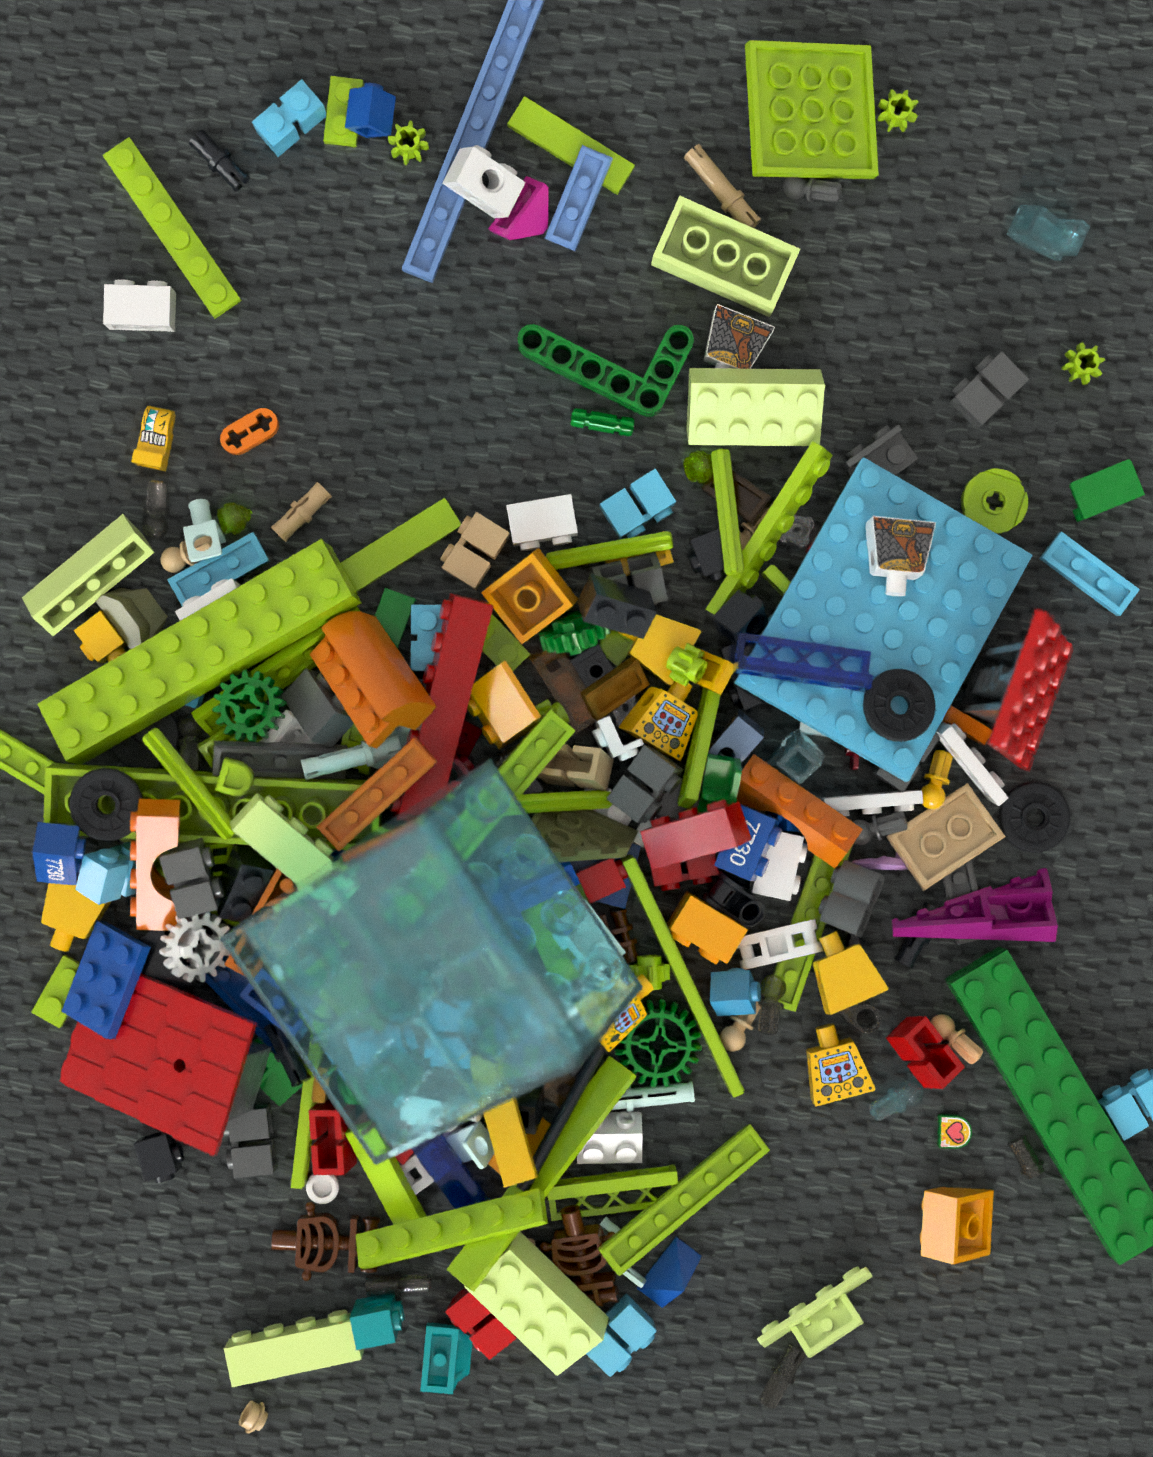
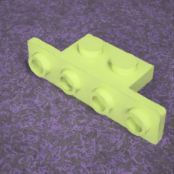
[757,1266,873,1358]

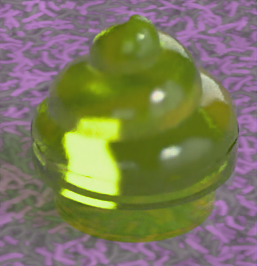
[683,450,713,483]
[217,502,253,535]

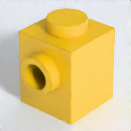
[74,611,128,663]

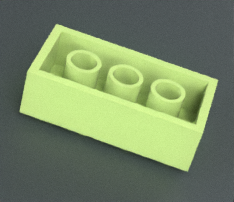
[651,196,800,317]
[687,368,825,446]
[464,1232,609,1376]

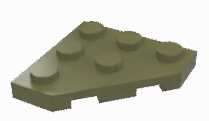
[516,790,638,863]

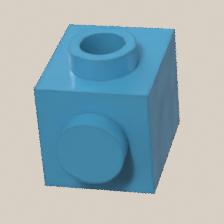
[710,968,761,1016]

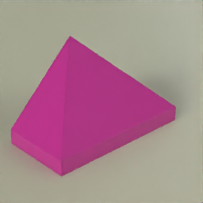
[488,176,549,240]

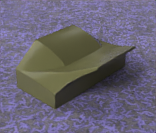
[96,588,167,649]

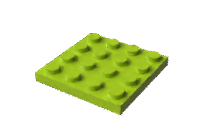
[745,40,879,179]

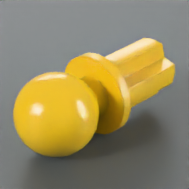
[921,750,953,809]

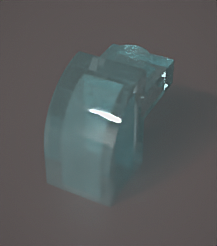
[1007,205,1091,261]
[765,729,825,784]

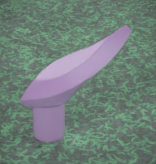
[852,852,908,870]

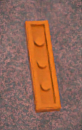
[316,737,438,852]

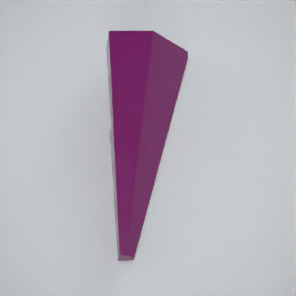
[892,868,1058,942]

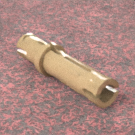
[684,144,761,228]

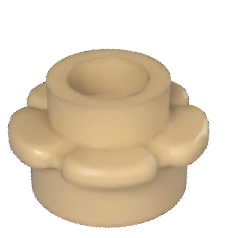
[239,1401,268,1434]

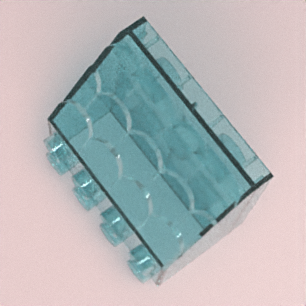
[220,759,643,1165]

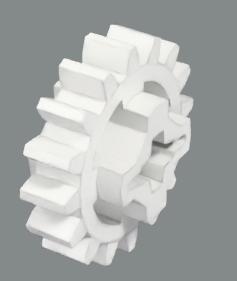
[159,912,233,982]

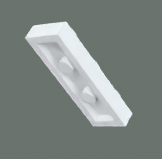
[935,721,1008,806]
[820,789,923,816]

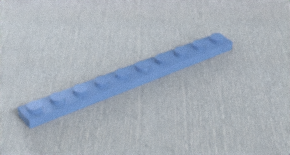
[402,0,545,283]

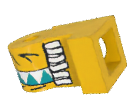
[131,406,176,471]

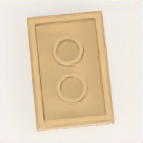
[886,783,1006,891]

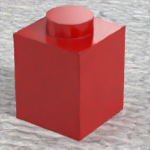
[576,858,629,904]

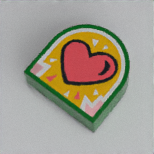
[937,1114,972,1149]

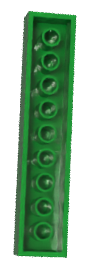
[944,946,1153,1266]

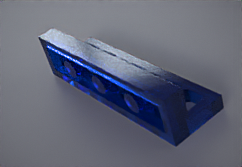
[733,632,873,692]
[405,1127,490,1209]

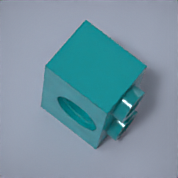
[350,1292,405,1350]

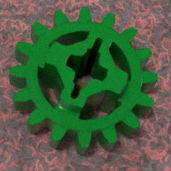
[539,611,611,655]
[212,670,287,742]

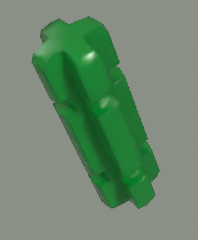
[571,408,635,436]

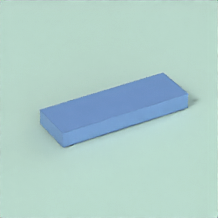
[545,145,613,251]

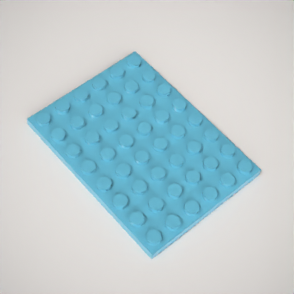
[734,458,1032,782]

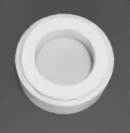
[306,1174,340,1204]

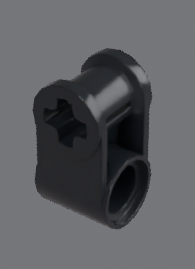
[702,870,765,927]

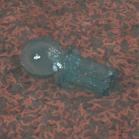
[869,1079,924,1121]

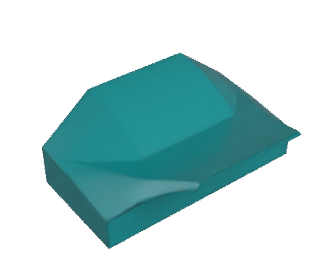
[420,1322,472,1394]

